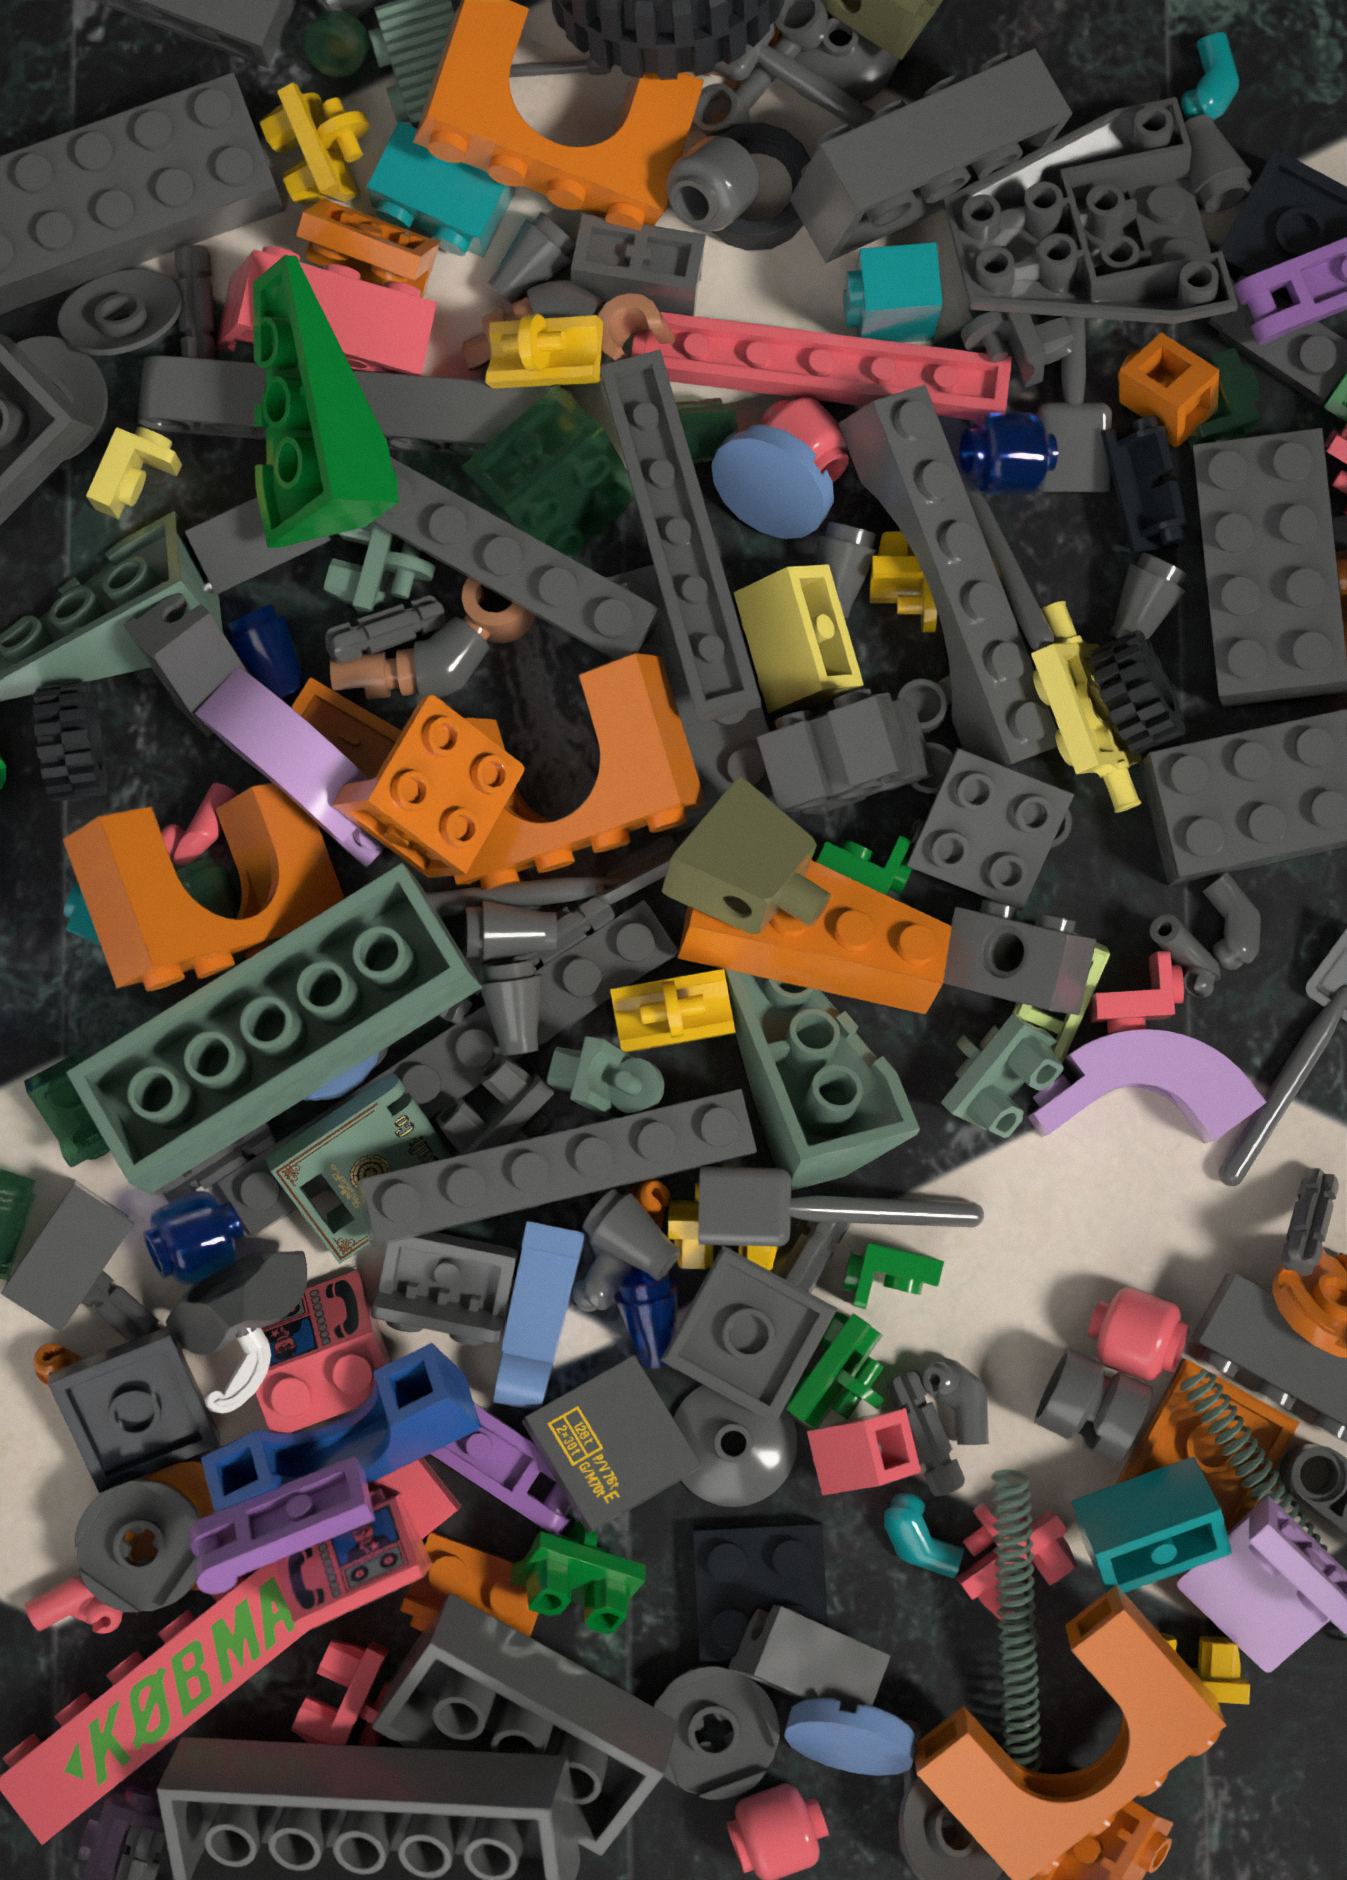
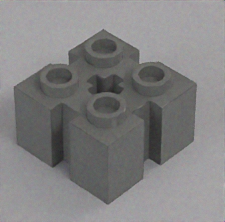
[757,689,935,815]

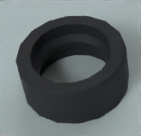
[711,122,811,251]

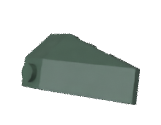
[0,511,223,701]
[717,967,920,1191]

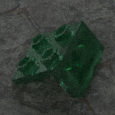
[462,384,635,558]

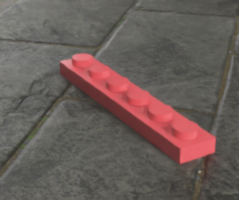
[631,312,1012,424]

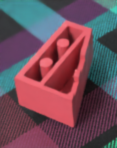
[216,246,437,376]

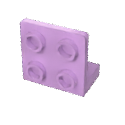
[1177,1495,1347,1672]

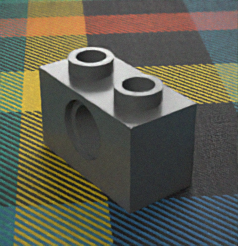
[943,900,1097,1015]

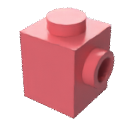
[807,1408,921,1496]

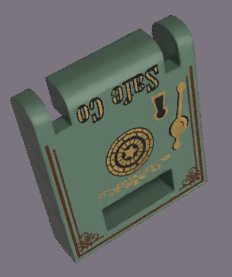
[265,1074,452,1264]

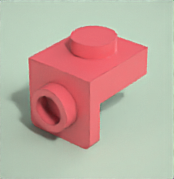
[1089,951,1184,1034]

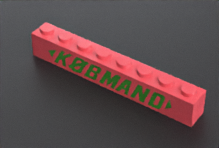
[0,1457,462,1845]

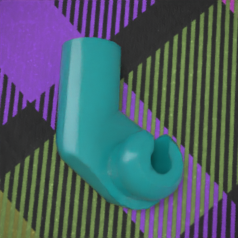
[1181,32,1239,120]
[884,1492,964,1579]

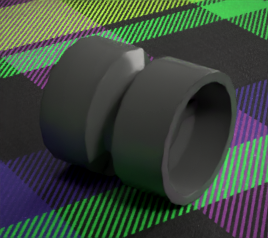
[1034,1348,1153,1463]

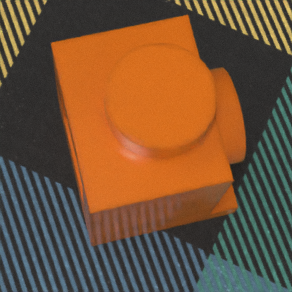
[1118,332,1219,448]

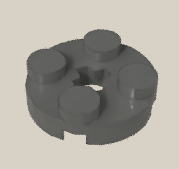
[75,1479,202,1612]
[654,1664,780,1800]

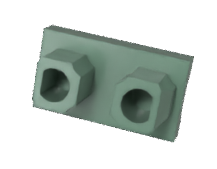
[324,522,435,618]
[941,1013,1063,1138]
[547,1036,664,1120]

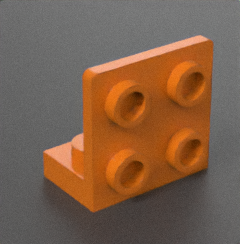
[332,695,524,878]

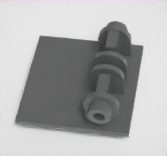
[906,748,1074,911]

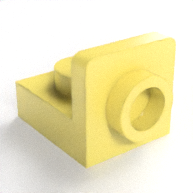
[86,427,182,520]

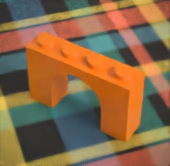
[413,0,704,231]
[454,653,706,891]
[63,783,345,991]
[914,1584,1226,1880]

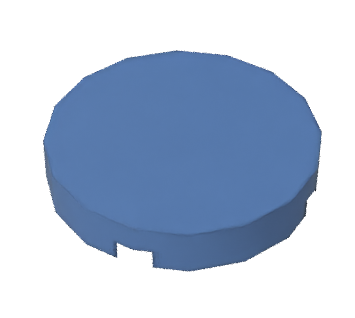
[712,424,834,539]
[784,1698,916,1776]

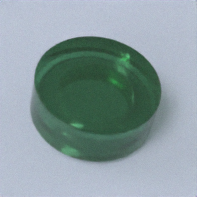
[303,10,369,77]

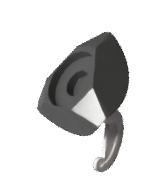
[165,1250,307,1413]

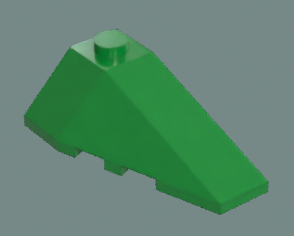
[253,255,399,548]

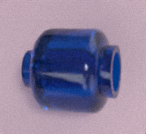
[959,412,1058,495]
[143,1190,244,1285]

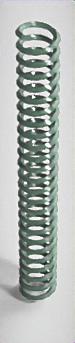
[1179,1369,1347,1647]
[991,1470,1042,1771]

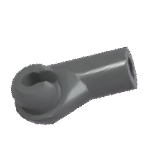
[1202,872,1261,970]
[1150,914,1221,998]
[573,1233,632,1312]
[921,1358,989,1445]

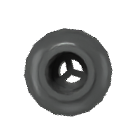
[666,135,760,232]

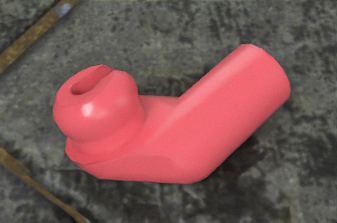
[161,783,238,866]
[25,1576,123,1634]

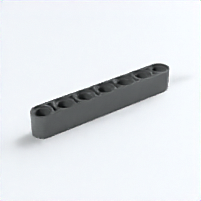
[137,356,574,462]

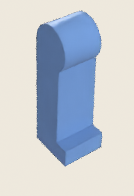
[493,1221,587,1411]

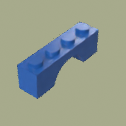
[201,1342,482,1513]

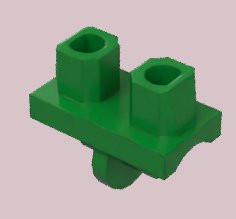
[786,1311,885,1429]
[511,1522,645,1635]

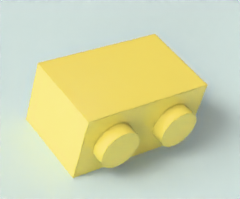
[734,564,864,713]

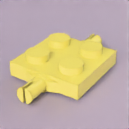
[1031,601,1142,813]

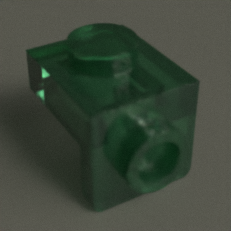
[1188,347,1260,452]
[24,1050,110,1167]

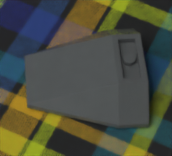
[944,97,1238,324]

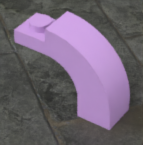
[195,667,386,868]
[1027,1029,1267,1143]

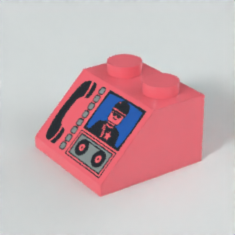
[255,1270,391,1433]
[276,1488,433,1635]

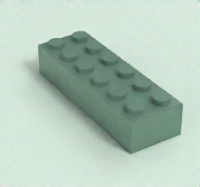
[66,863,483,1194]

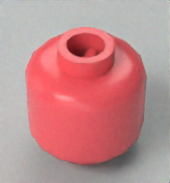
[760,398,849,483]
[1088,1287,1189,1381]
[726,1783,829,1880]

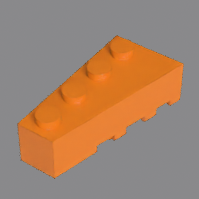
[677,860,952,1015]

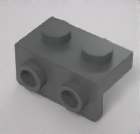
[371,1232,519,1345]

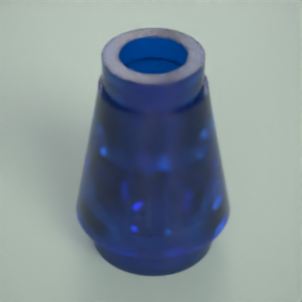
[227,604,305,699]
[614,1269,678,1368]

